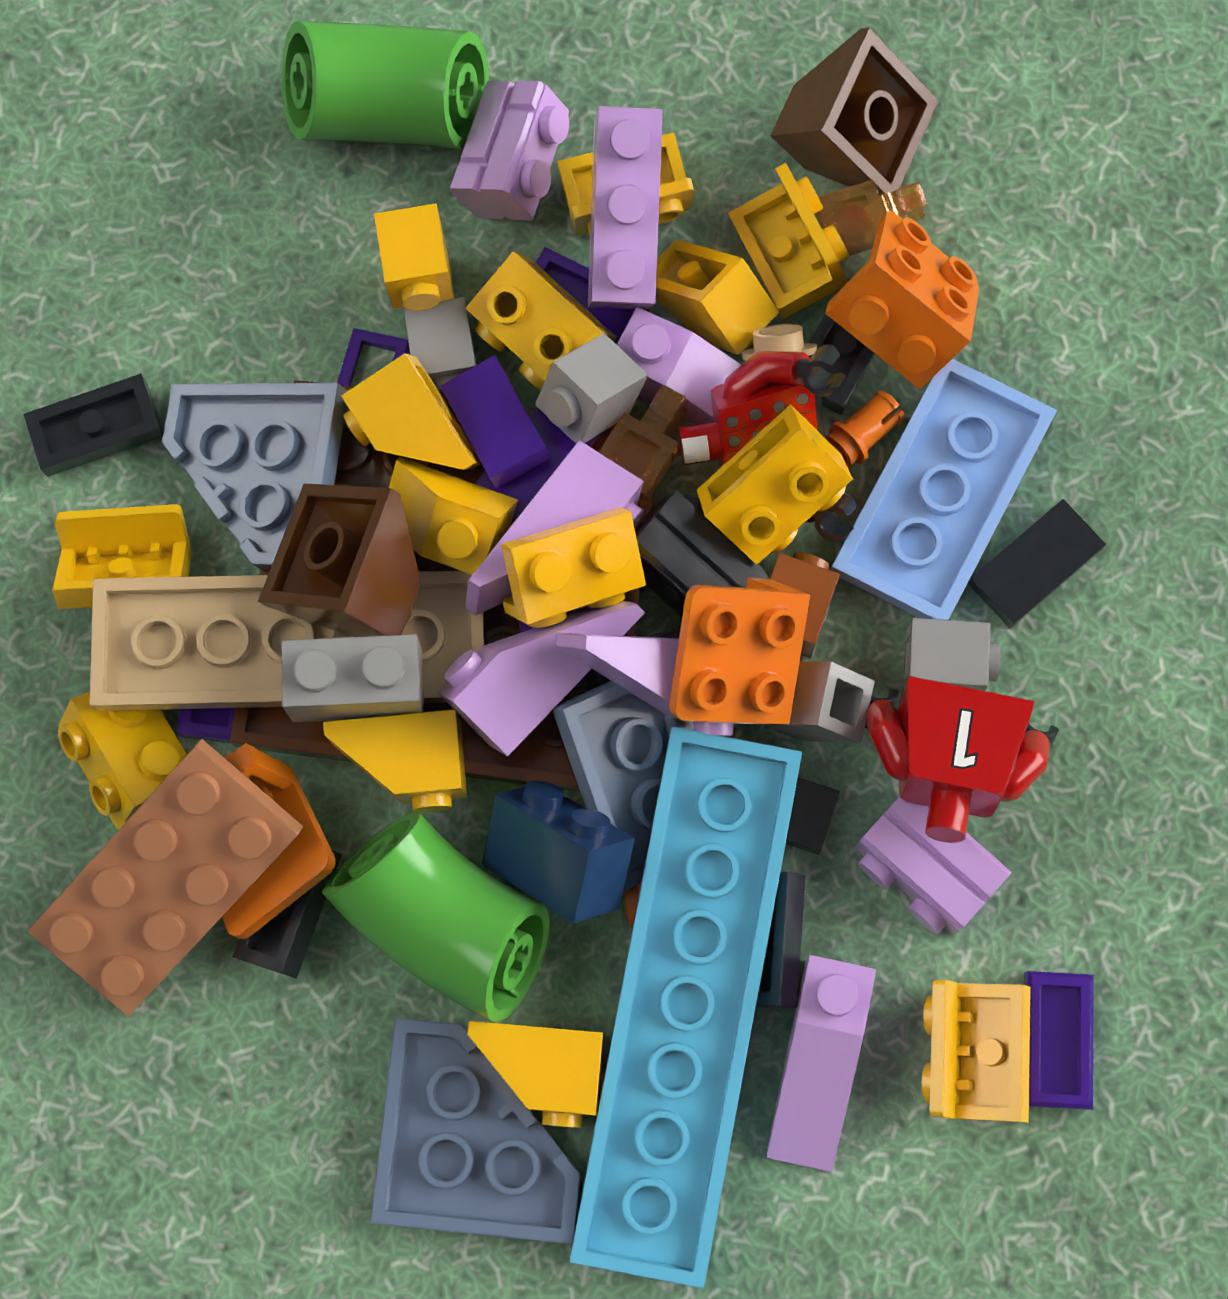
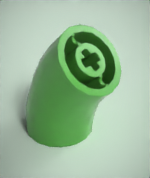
[281,21,489,149]
[322,811,550,1023]

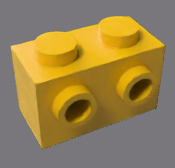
[465,251,617,390]
[696,404,853,565]

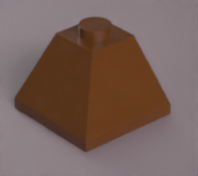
[770,27,939,202]
[258,483,421,637]

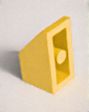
[374,203,454,311]
[655,239,779,355]
[341,353,481,470]
[389,457,518,575]
[323,710,467,813]
[467,1021,604,1128]

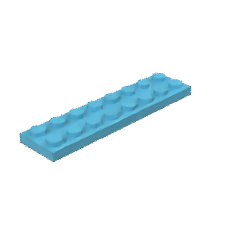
[570,727,802,1289]

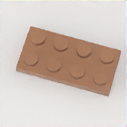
[27,739,303,1017]

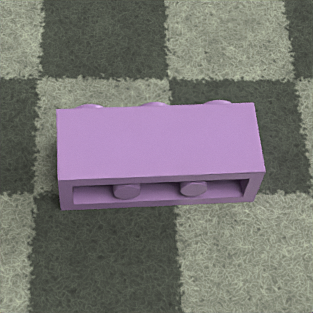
[588,106,663,310]

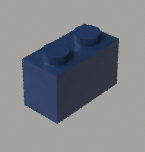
[482,781,635,924]

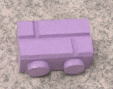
[450,81,569,221]
[855,796,1012,936]

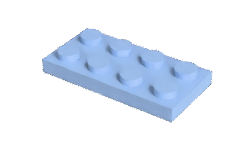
[831,359,1057,620]

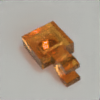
[817,179,928,256]
[599,385,687,503]

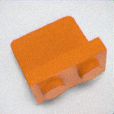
[825,211,979,389]
[669,577,810,724]
[222,743,335,939]

